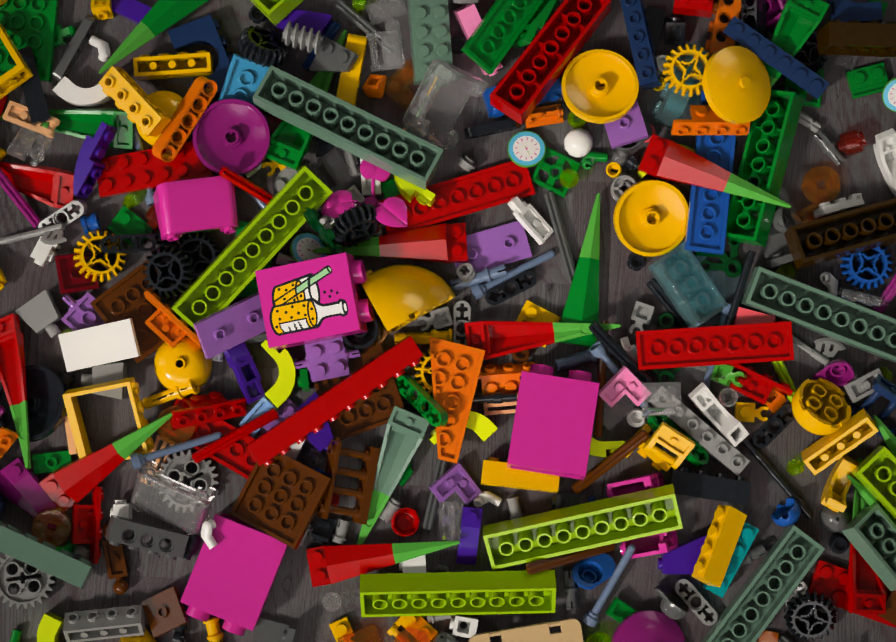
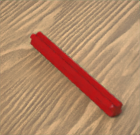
[191,409,279,463]

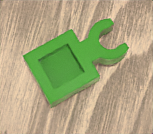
[710,365,747,387]

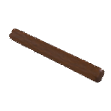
[571,430,650,494]
[526,543,615,575]

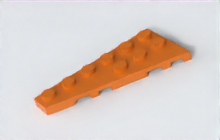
[429,336,485,464]

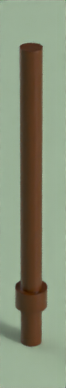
[594,321,609,437]

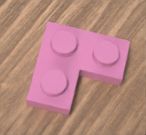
[598,366,651,408]

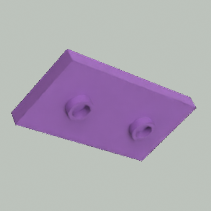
[604,99,649,149]
[455,221,532,275]
[193,292,266,359]

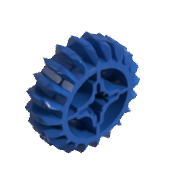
[840,247,893,290]

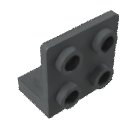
[761,227,794,269]
[254,618,298,642]

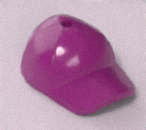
[813,359,854,387]

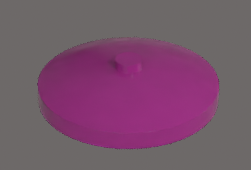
[193,99,271,175]
[611,610,685,642]

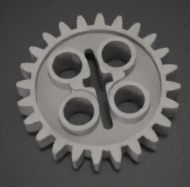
[156,449,219,512]
[0,554,56,609]

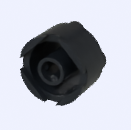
[342,315,383,350]

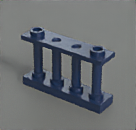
[851,374,896,438]

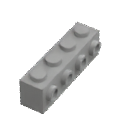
[63,605,146,642]

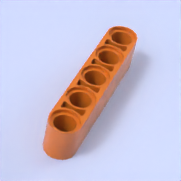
[152,76,218,162]

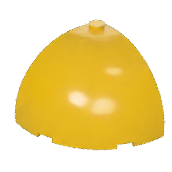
[362,264,456,334]

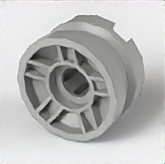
[610,175,636,201]

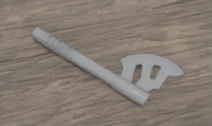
[0,223,67,245]
[792,335,846,365]

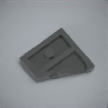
[309,37,359,73]

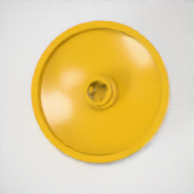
[703,46,771,124]
[561,49,639,124]
[613,179,689,257]

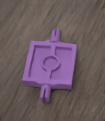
[61,292,106,331]
[294,337,360,382]

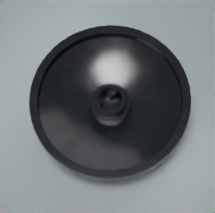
[0,365,67,442]

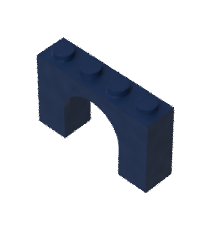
[828,0,883,23]
[168,14,232,103]

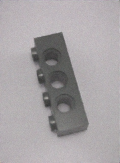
[105,514,189,560]

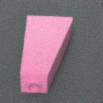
[452,3,503,77]

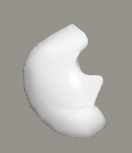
[564,128,593,158]

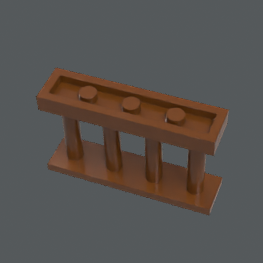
[317,440,380,525]

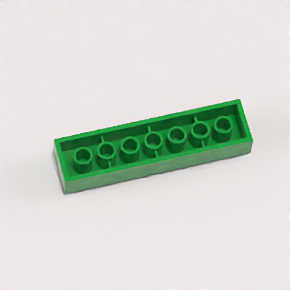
[725,90,804,247]

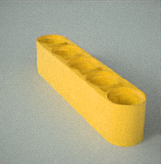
[336,33,368,106]

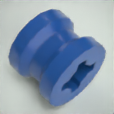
[80,212,101,235]

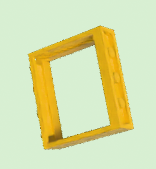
[0,24,34,99]
[62,377,154,460]

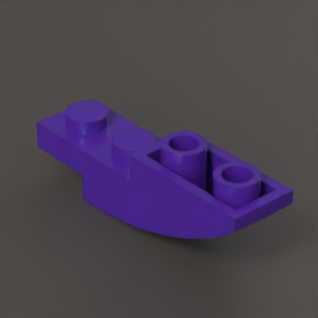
[73,122,118,199]
[223,342,266,404]

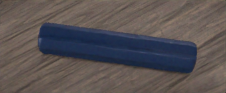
[302,21,341,72]

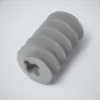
[281,21,324,55]

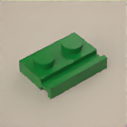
[845,62,889,100]
[107,206,155,247]

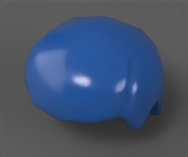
[771,498,801,527]

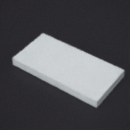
[58,318,141,372]

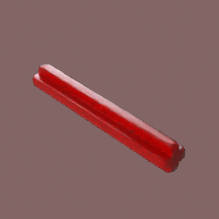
[219,166,274,204]

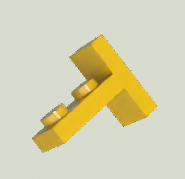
[625,424,671,472]

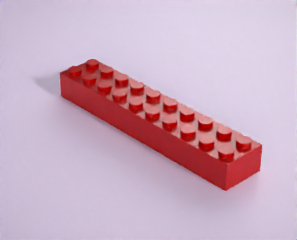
[246,336,424,467]

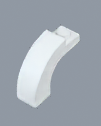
[52,76,112,108]
[873,128,896,197]
[688,383,749,447]

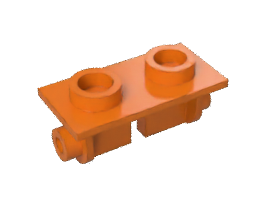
[525,104,564,129]

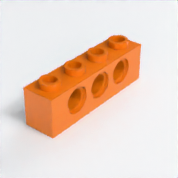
[705,0,741,57]

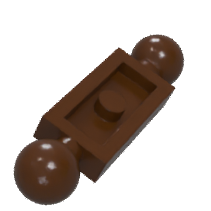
[102,522,129,595]

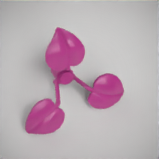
[322,160,408,227]

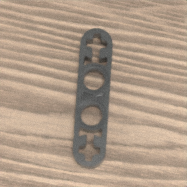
[52,14,98,82]

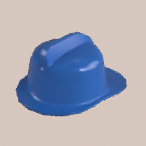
[572,553,615,590]

